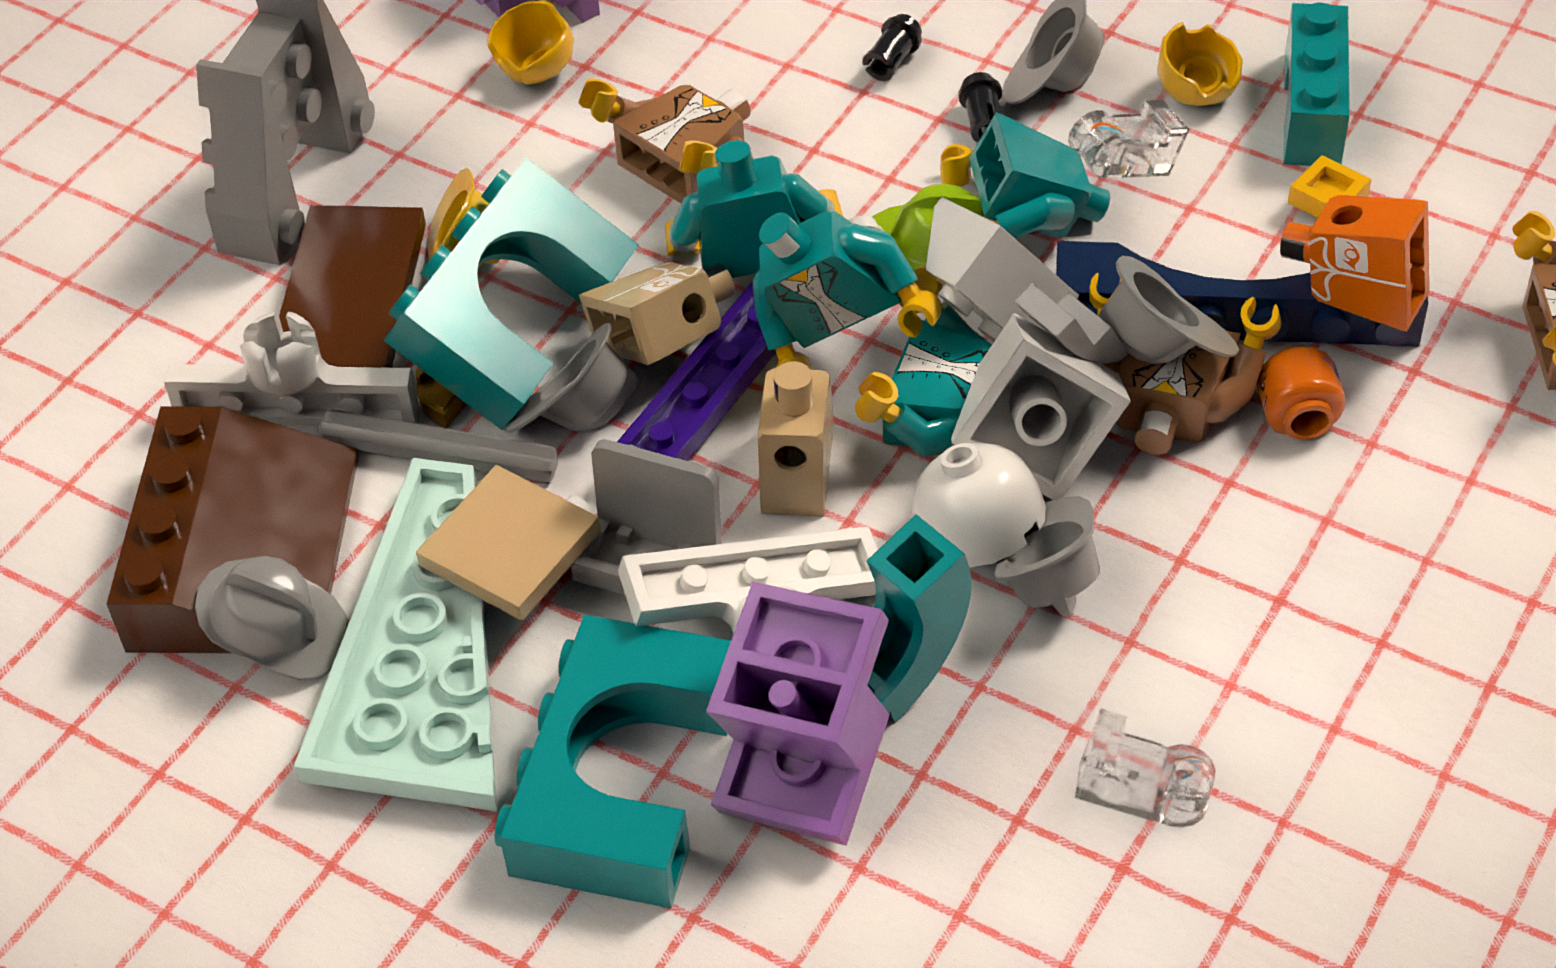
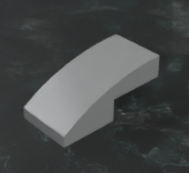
[1014,283,1129,363]

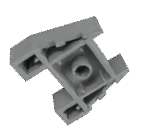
[196,0,375,265]

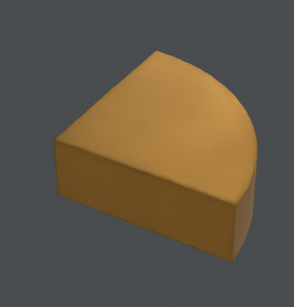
[416,367,466,429]

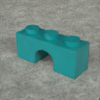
[1283,3,1350,166]

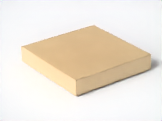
[416,465,601,621]

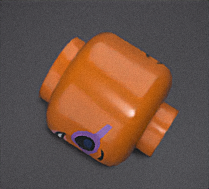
[1257,346,1345,440]

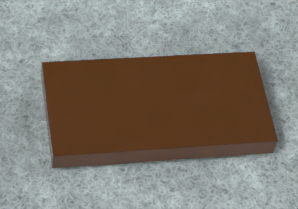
[279,205,426,368]

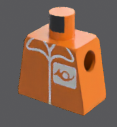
[1280,195,1430,331]

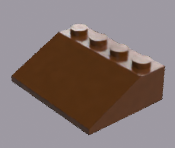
[106,406,359,654]

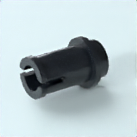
[862,14,922,81]
[958,72,1002,142]

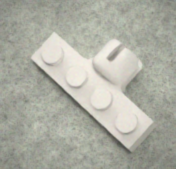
[164,311,420,426]
[618,526,878,634]

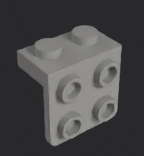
[571,439,722,595]

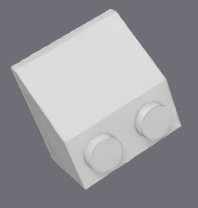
[926,197,1079,342]
[951,313,1131,500]

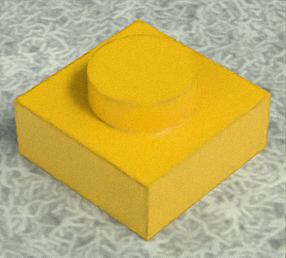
[1288,155,1372,218]

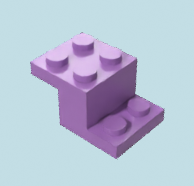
[706,581,890,846]

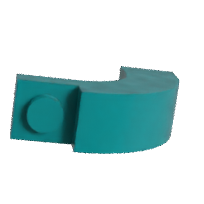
[866,514,972,723]

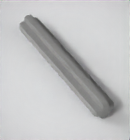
[319,409,558,483]

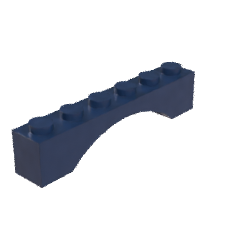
[1055,241,1429,346]

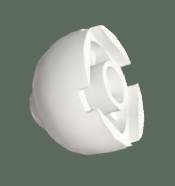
[912,443,1046,568]

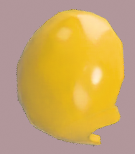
[487,1,574,85]
[1157,22,1243,106]

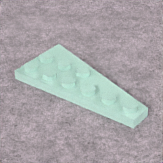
[293,458,497,811]

